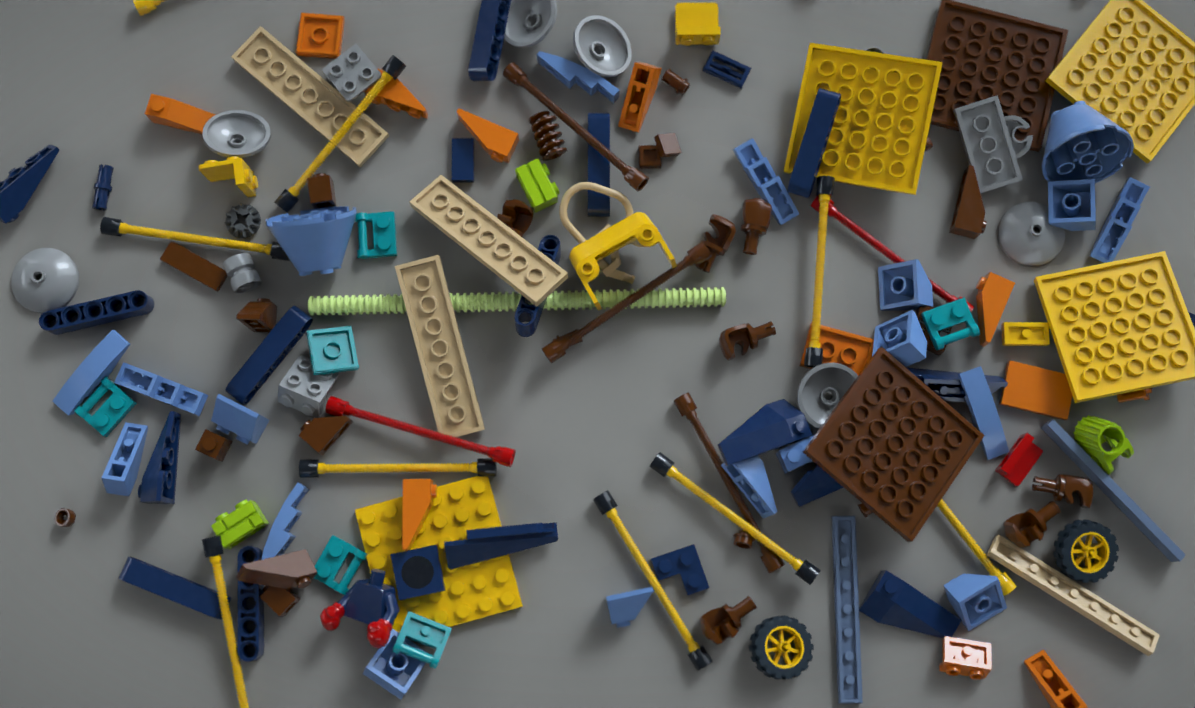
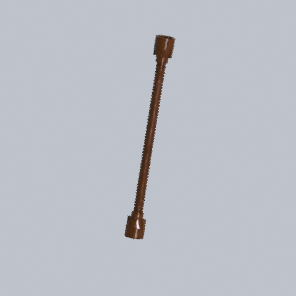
[503,62,649,192]
[542,242,712,364]
[673,392,785,573]

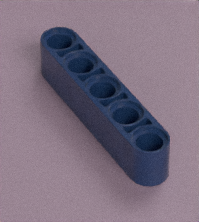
[468,0,511,82]
[787,88,841,198]
[588,113,610,217]
[515,235,561,337]
[39,290,154,335]
[225,305,313,405]
[237,546,264,662]
[119,556,232,620]

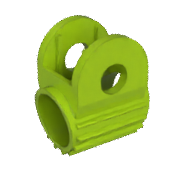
[1073,415,1134,475]

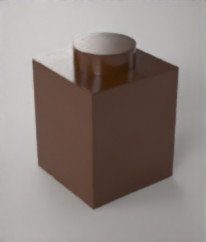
[307,173,337,209]
[195,429,233,462]
[260,586,300,616]

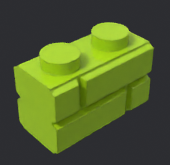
[515,159,560,213]
[211,499,269,549]

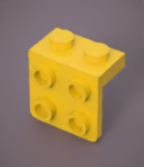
[675,3,721,46]
[198,156,258,197]

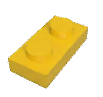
[1001,322,1050,346]

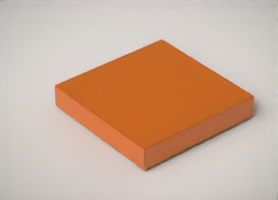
[296,13,345,59]

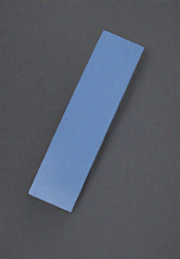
[537,51,620,104]
[732,138,799,225]
[1089,177,1150,263]
[52,330,130,416]
[114,362,208,416]
[957,366,1009,460]
[261,482,309,560]

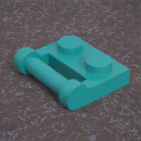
[355,211,398,259]
[921,297,980,350]
[74,376,137,437]
[314,535,367,595]
[392,611,452,669]

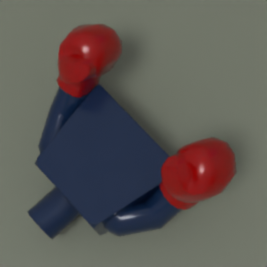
[320,569,399,648]

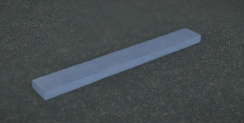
[1041,420,1186,562]
[831,516,863,704]

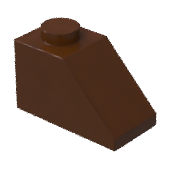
[299,416,353,455]

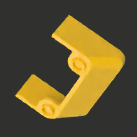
[569,212,677,311]

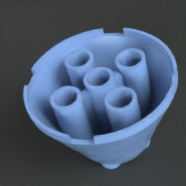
[1042,101,1134,183]
[265,206,357,276]

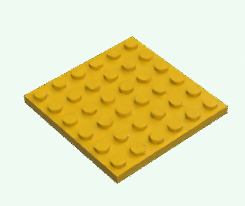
[1045,0,1195,163]
[784,43,943,195]
[1034,251,1195,403]
[355,476,523,639]

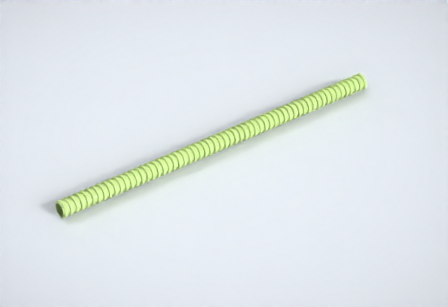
[308,287,726,316]

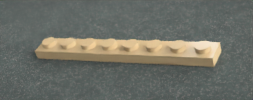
[987,534,1160,656]

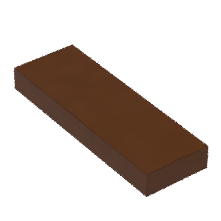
[160,241,228,292]

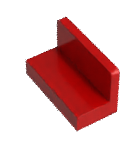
[995,433,1043,486]

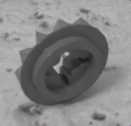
[225,203,261,238]

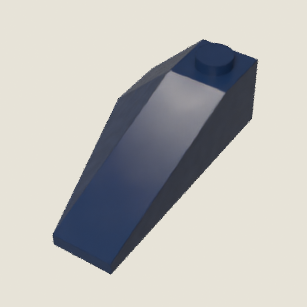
[0,145,60,224]
[718,399,812,466]
[138,411,181,504]
[791,466,844,507]
[859,570,961,638]

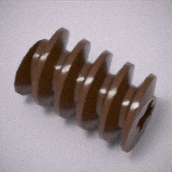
[529,111,567,161]

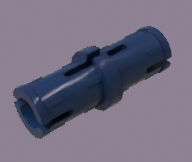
[92,164,114,211]

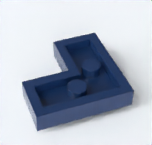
[651,544,709,595]

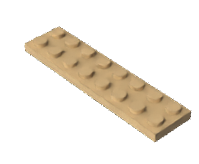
[231,26,389,167]
[409,175,568,307]
[395,254,485,437]

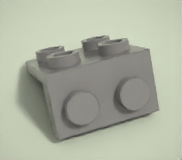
[322,44,381,102]
[278,356,339,418]

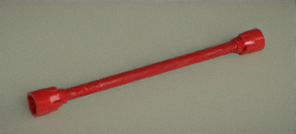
[810,196,975,312]
[325,396,516,467]

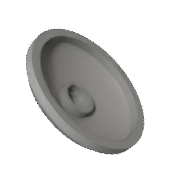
[504,0,557,48]
[573,15,632,77]
[203,110,271,158]
[998,202,1065,267]
[11,248,79,313]
[797,363,858,429]

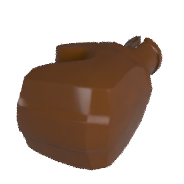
[741,198,772,255]
[497,199,534,237]
[697,214,736,273]
[719,321,776,361]
[1032,474,1093,508]
[1003,501,1061,548]
[699,596,757,645]

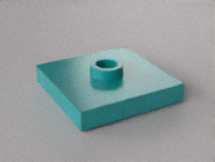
[306,326,359,376]

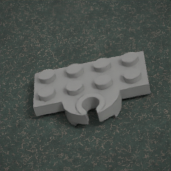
[953,95,1033,193]

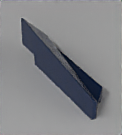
[906,367,1008,402]
[444,522,558,569]

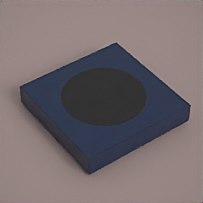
[391,545,446,600]

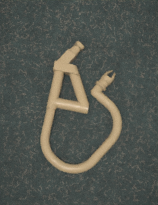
[559,182,644,284]

